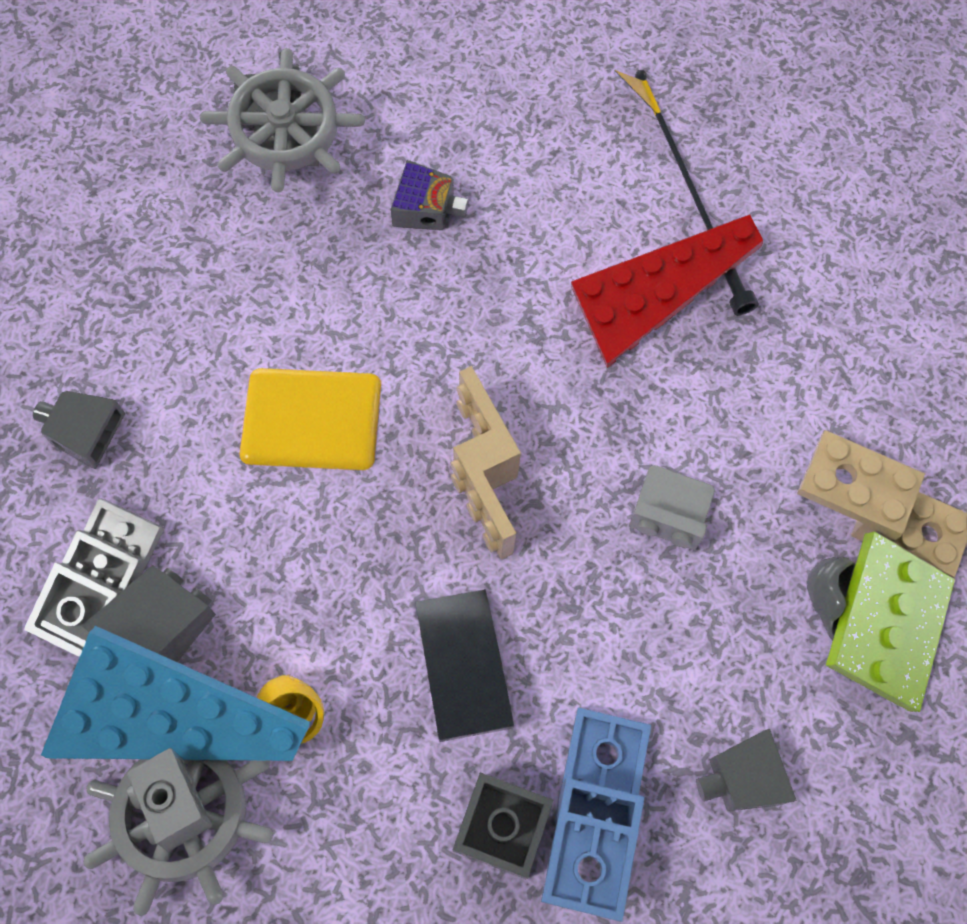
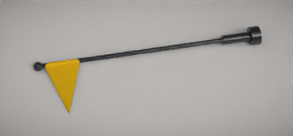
[614,70,759,316]

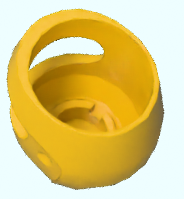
[257,674,324,743]

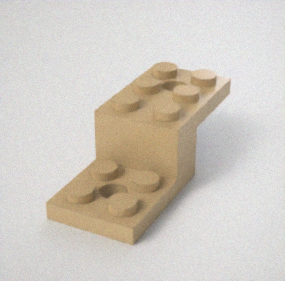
[450,366,521,560]
[797,430,967,578]

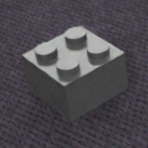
[452,772,554,880]

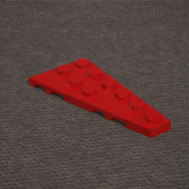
[571,214,764,368]

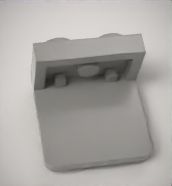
[629,465,715,550]

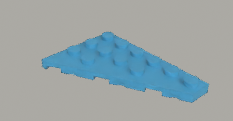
[41,626,311,761]

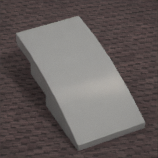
[24,498,165,657]

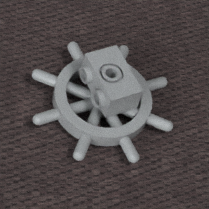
[200,48,365,193]
[83,748,273,916]

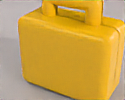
[239,368,381,470]

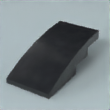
[415,589,514,742]

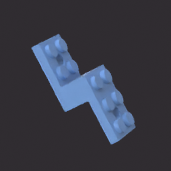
[541,707,651,922]

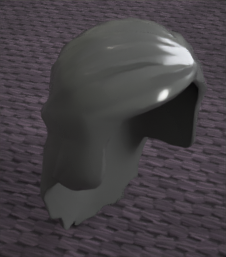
[806,557,856,641]

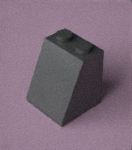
[82,565,216,662]

